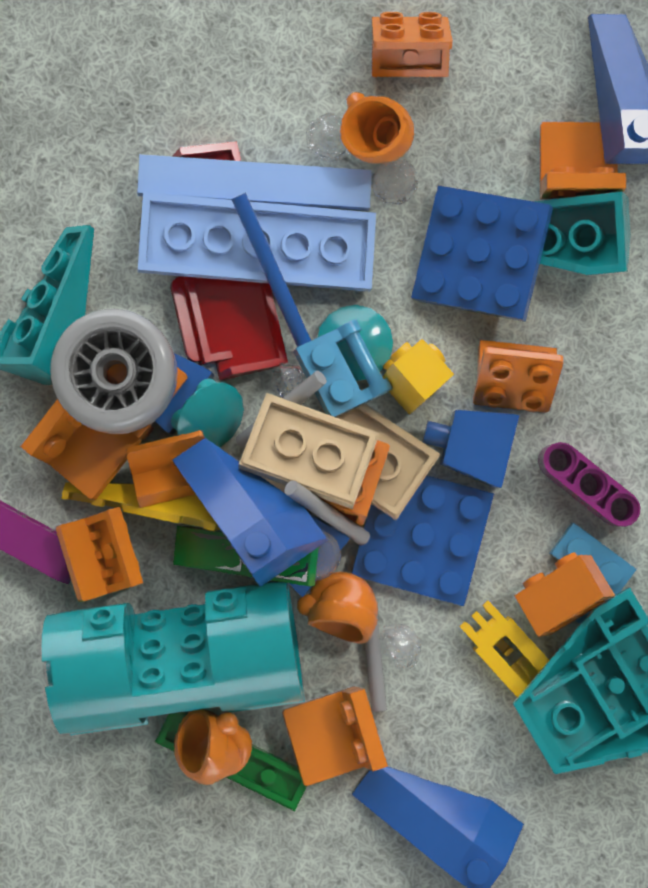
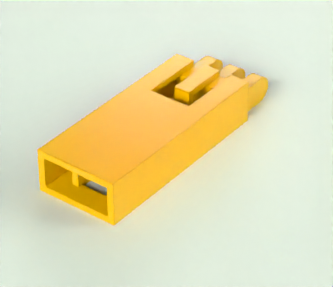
[459,600,549,698]

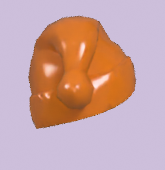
[340,92,414,164]
[297,571,378,644]
[174,709,252,785]

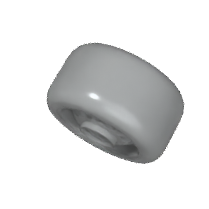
[50,309,178,434]

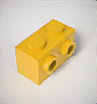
[382,339,454,415]

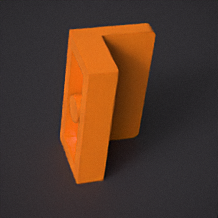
[125,430,204,508]

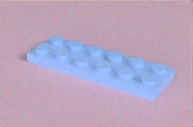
[138,192,376,292]

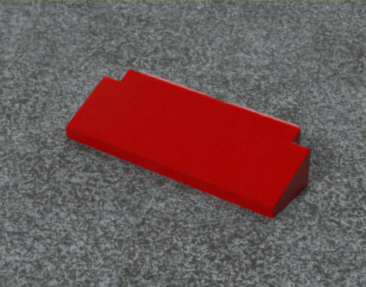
[170,141,289,381]

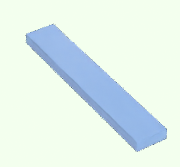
[137,154,371,211]

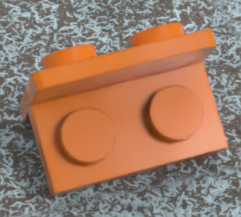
[372,11,453,77]
[473,340,564,413]
[56,507,144,602]

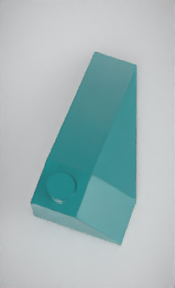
[534,192,631,275]
[0,225,94,385]

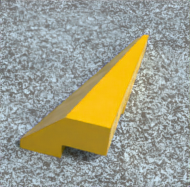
[61,482,220,531]

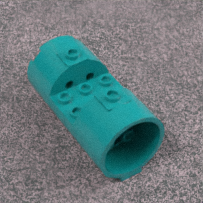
[41,581,305,736]

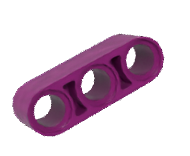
[538,442,641,527]
[0,500,71,584]

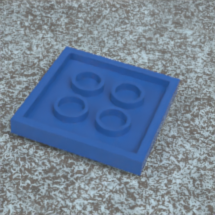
[411,186,553,322]
[352,475,494,606]

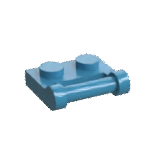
[293,319,393,418]

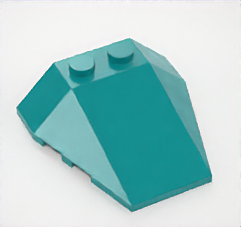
[513,588,648,774]

